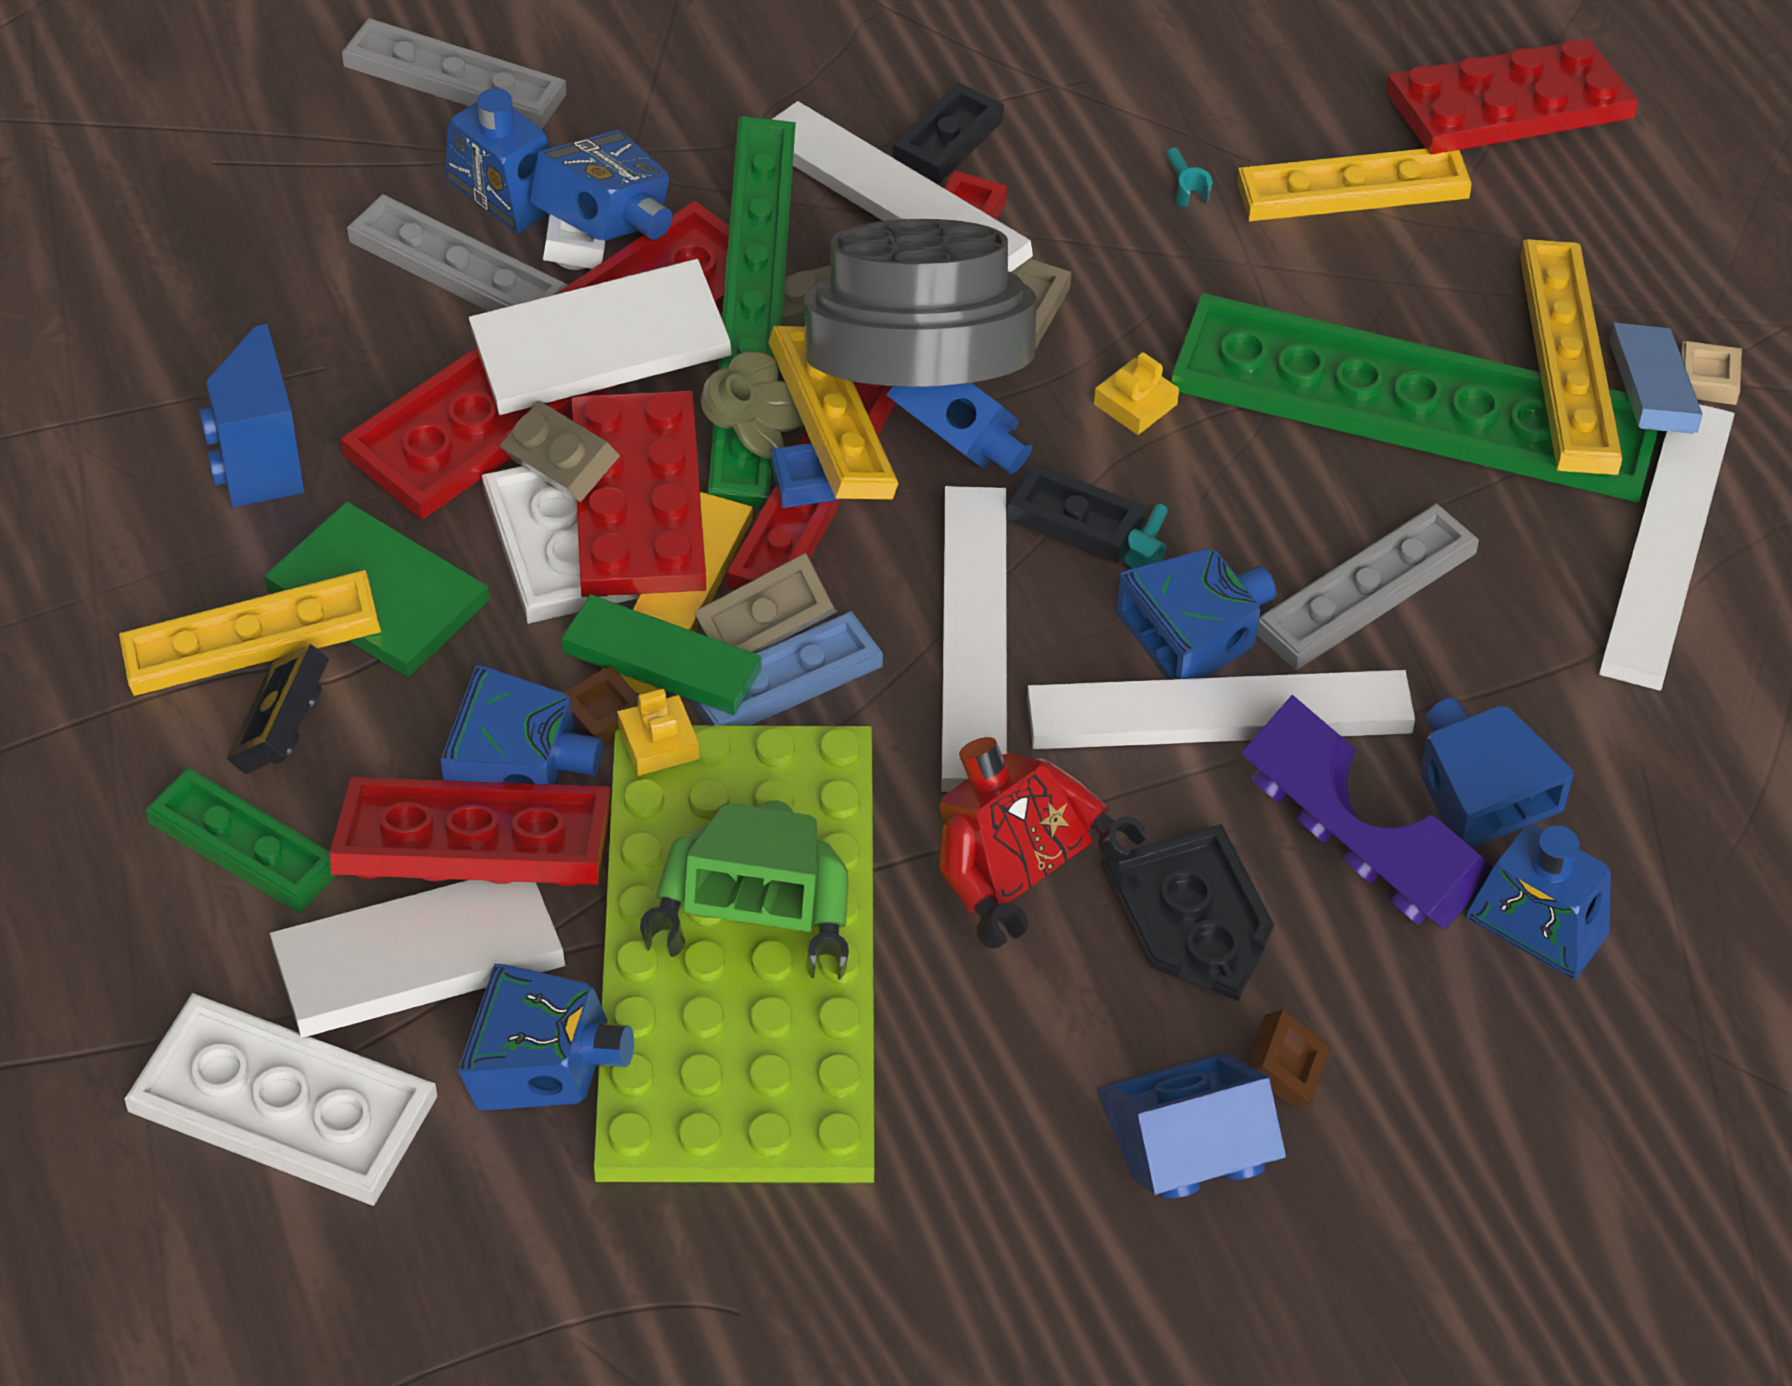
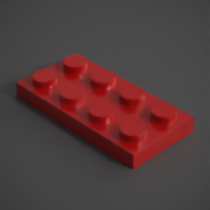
[1386,39,1638,155]
[572,391,706,597]
[330,777,611,886]

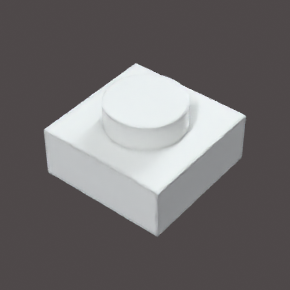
[543,214,605,270]

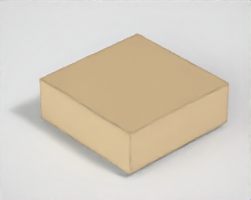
[1680,341,1742,405]

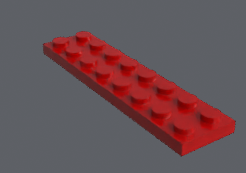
[340,201,729,520]

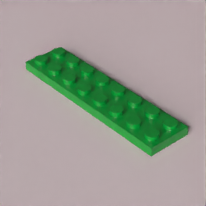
[1171,293,1658,503]

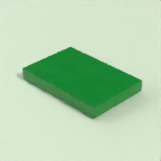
[264,502,490,678]

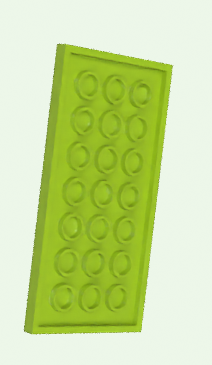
[594,725,874,1183]

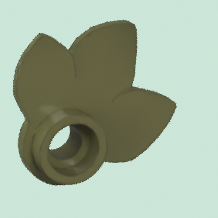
[701,352,804,459]

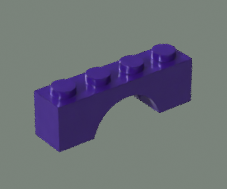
[1241,695,1493,930]

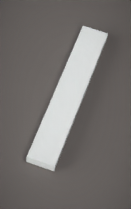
[772,101,1033,272]
[1599,404,1735,691]
[941,486,1007,792]
[1027,670,1415,749]

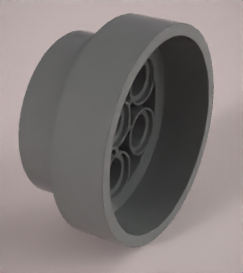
[804,219,1036,387]

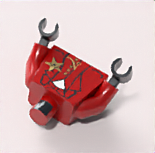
[938,737,1147,948]

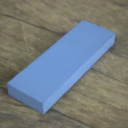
[1609,322,1703,434]
[688,611,883,726]

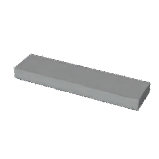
[342,18,567,129]
[347,194,568,311]
[1257,503,1479,671]

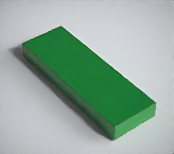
[561,594,762,715]
[145,767,337,914]

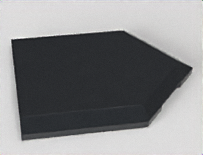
[1100,824,1274,1001]

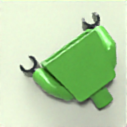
[640,800,849,980]

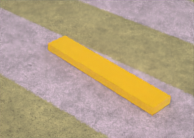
[1520,239,1622,475]

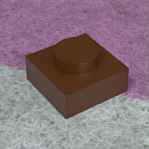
[562,665,638,746]
[1247,1009,1331,1108]

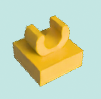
[1094,352,1179,435]
[617,689,700,776]

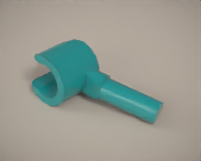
[1166,147,1213,208]
[1123,504,1168,569]

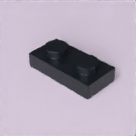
[893,82,1004,184]
[1007,463,1145,563]
[227,644,329,774]

